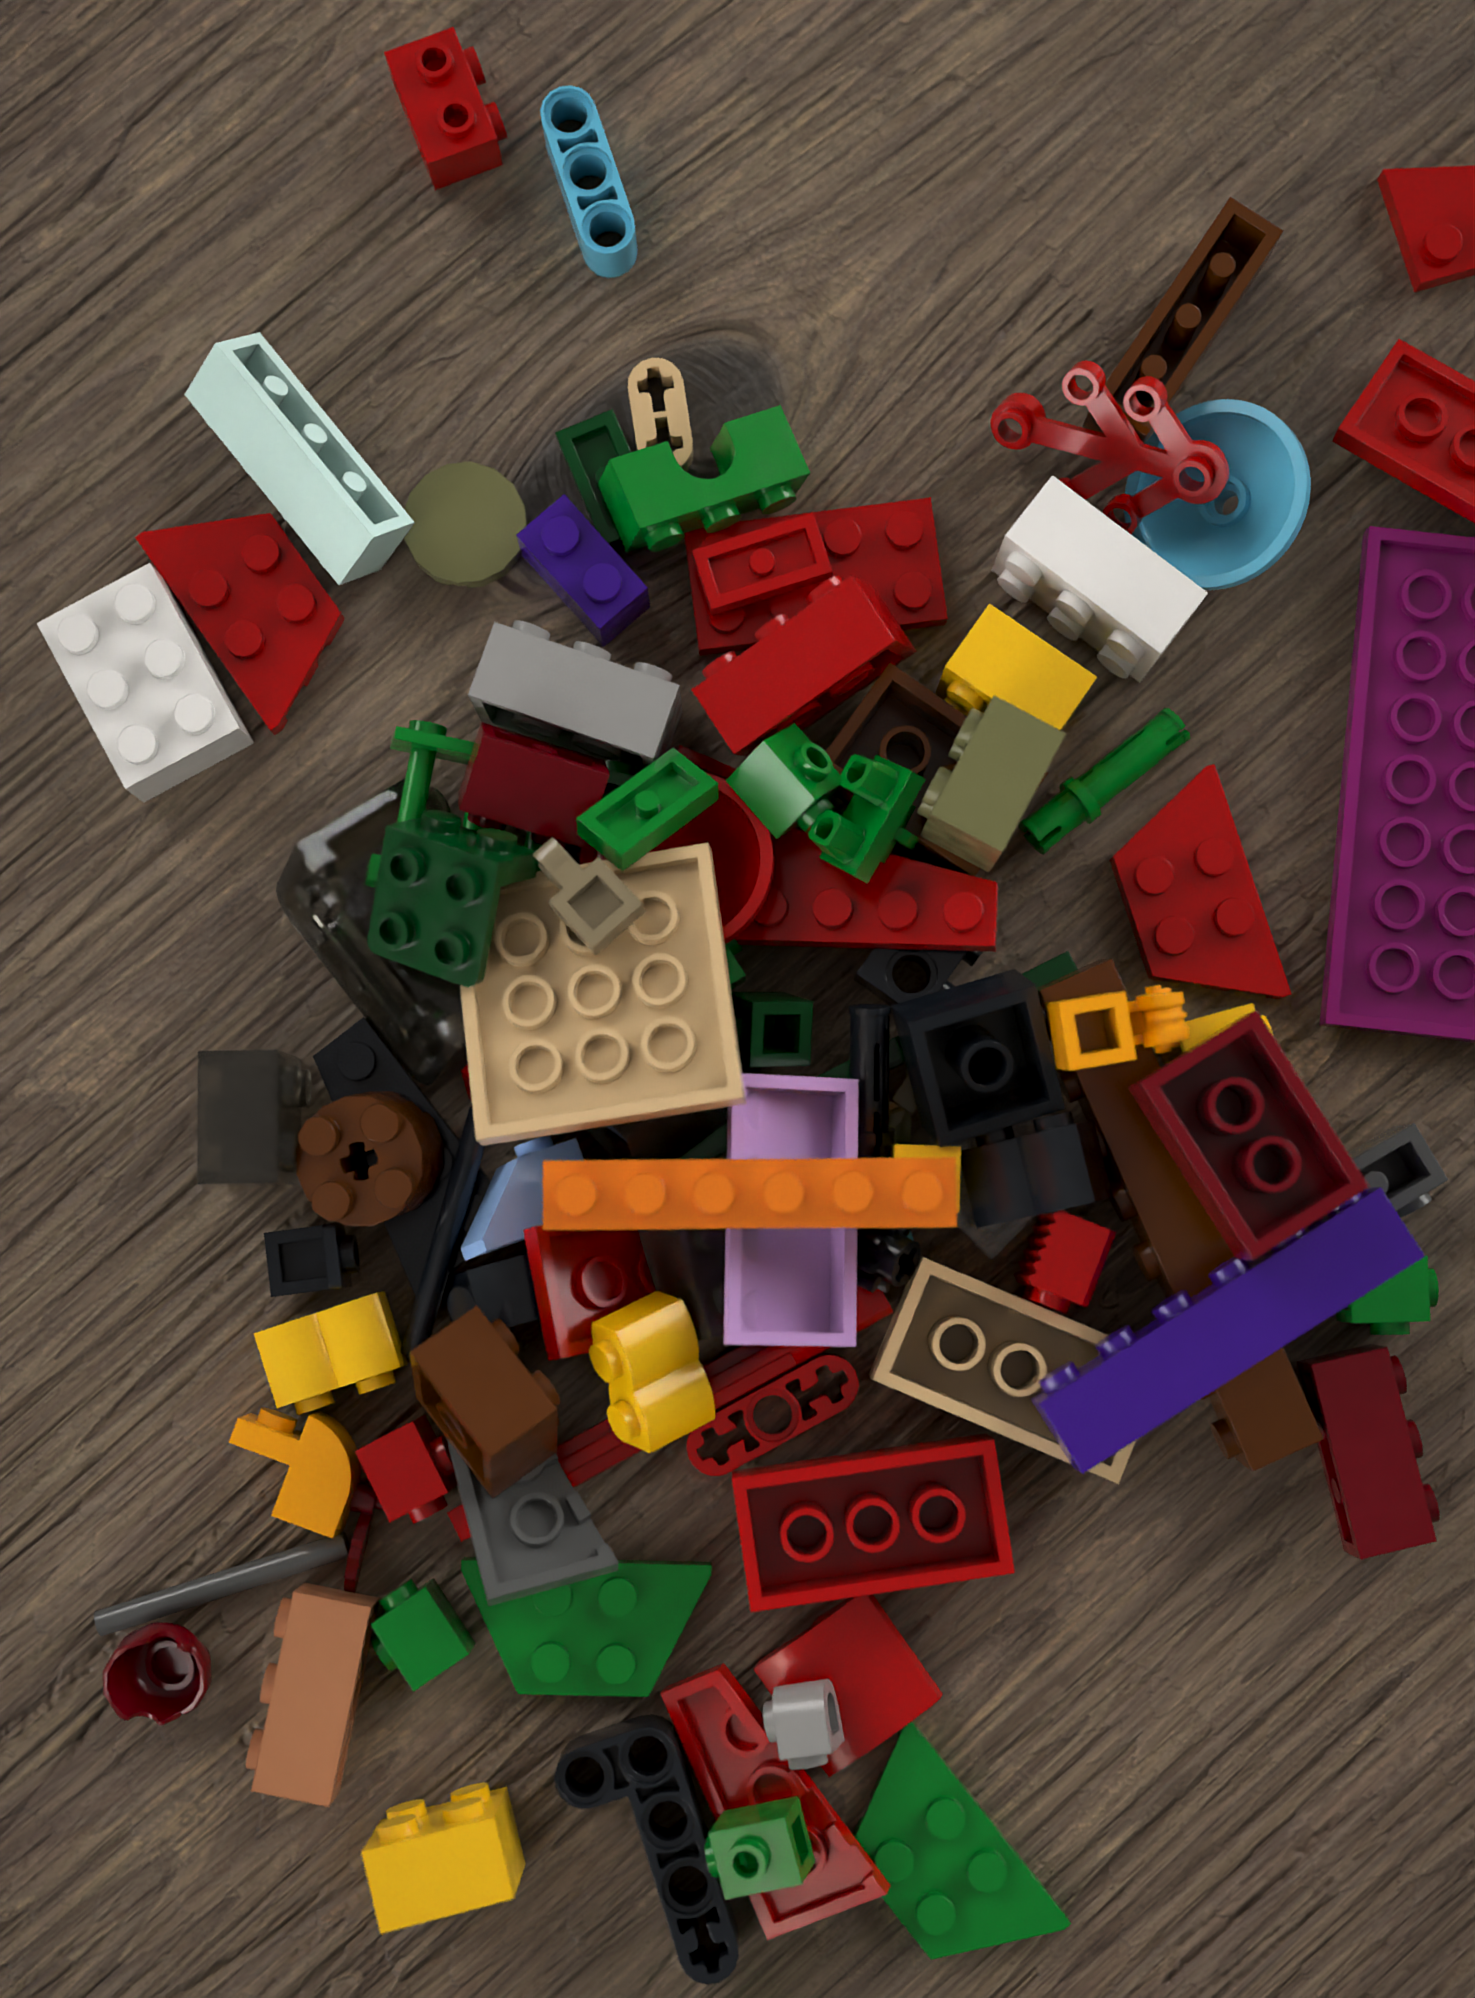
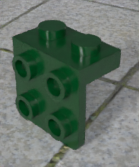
[367,810,538,987]

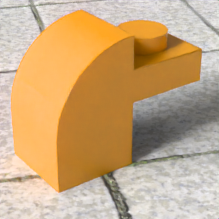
[228,1407,361,1539]

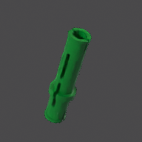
[1018,708,1190,855]

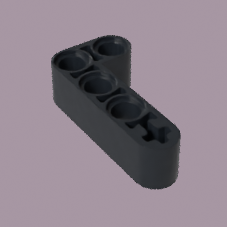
[554,1714,739,1985]

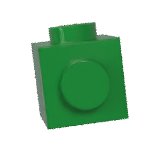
[726,723,841,839]
[1336,1256,1439,1335]
[370,1578,476,1692]
[705,1796,815,1899]

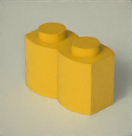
[254,1291,408,1415]
[590,1291,715,1453]

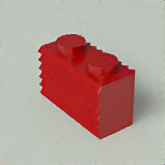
[1013,1210,1116,1314]

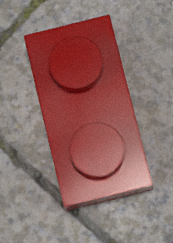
[692,512,833,616]

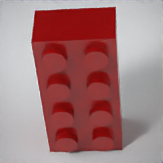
[732,1433,1015,1612]

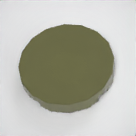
[404,462,527,588]

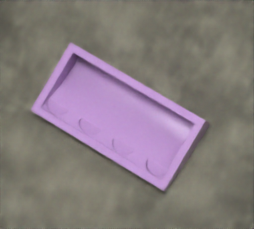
[724,1073,859,1347]

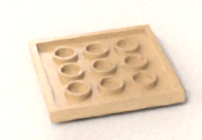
[460,843,746,1146]

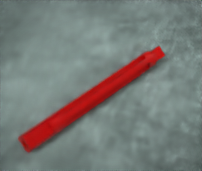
[447,1286,894,1542]

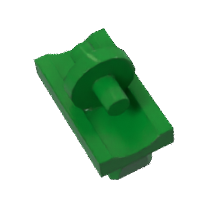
[808,754,926,884]

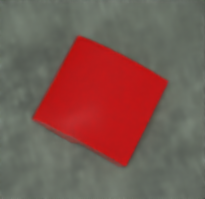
[753,1594,943,1777]

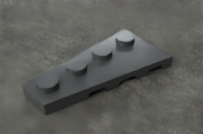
[445,1436,619,1606]

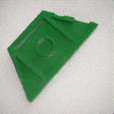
[461,1557,712,1697]
[853,1721,1071,1960]

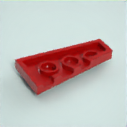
[1377,165,1475,293]
[736,828,998,952]
[660,1663,891,1940]

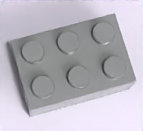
[468,620,683,775]

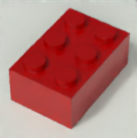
[691,575,916,757]

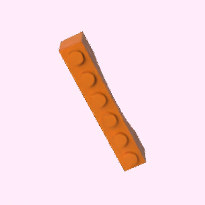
[543,1157,957,1231]

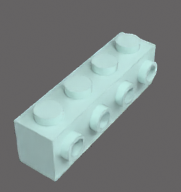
[184,332,415,585]

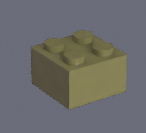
[917,695,1066,872]

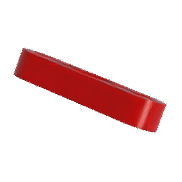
[686,1353,859,1476]

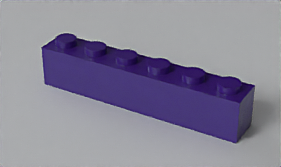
[1031,1187,1425,1474]

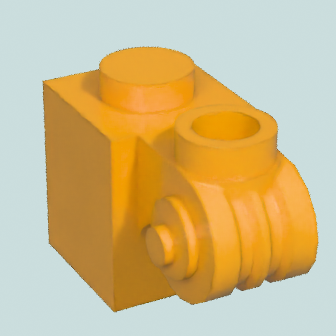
[1045,985,1190,1071]

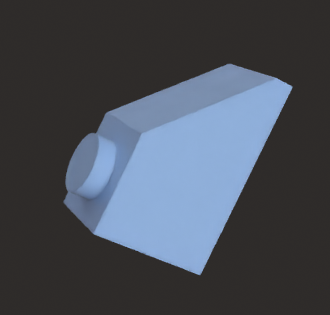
[461,1135,584,1261]

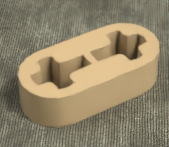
[628,358,693,472]

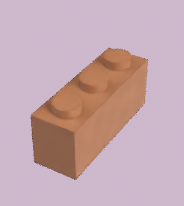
[246,1582,380,1807]

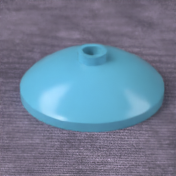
[1124,399,1311,590]

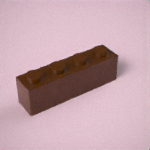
[1082,197,1284,444]

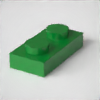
[576,748,719,872]

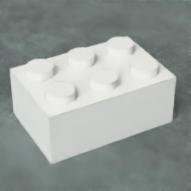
[992,475,1208,683]
[37,563,254,802]

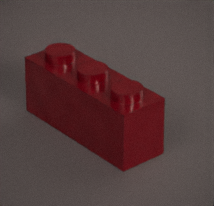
[1297,1344,1440,1560]

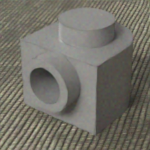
[763,1679,845,1770]

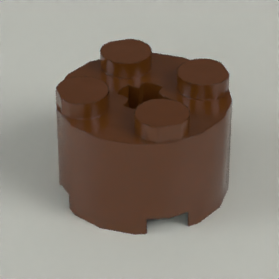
[296,1091,444,1226]

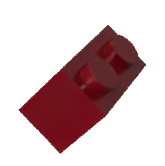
[458,722,610,850]

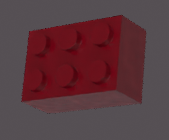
[1128,1010,1370,1260]

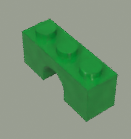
[598,405,810,552]

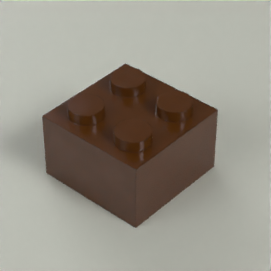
[410,1306,560,1499]

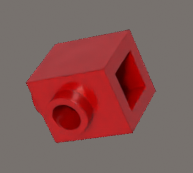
[355,1415,457,1524]

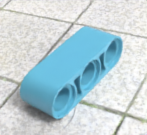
[540,85,638,278]

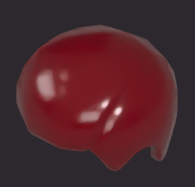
[103,1622,212,1726]

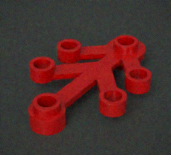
[990,360,1229,534]

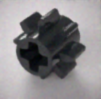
[857,1228,921,1293]

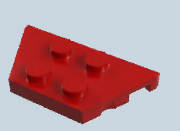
[135,513,345,735]
[1109,764,1292,999]

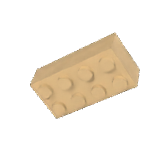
[869,1257,1136,1484]

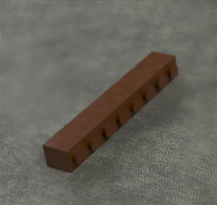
[1037,959,1323,1472]

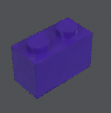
[516,494,650,647]

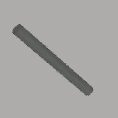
[94,1532,350,1637]

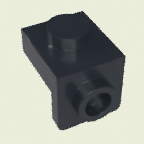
[264,1223,360,1297]

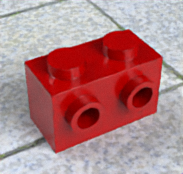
[384,27,508,190]

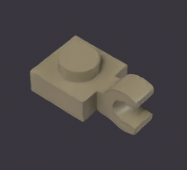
[532,837,646,955]

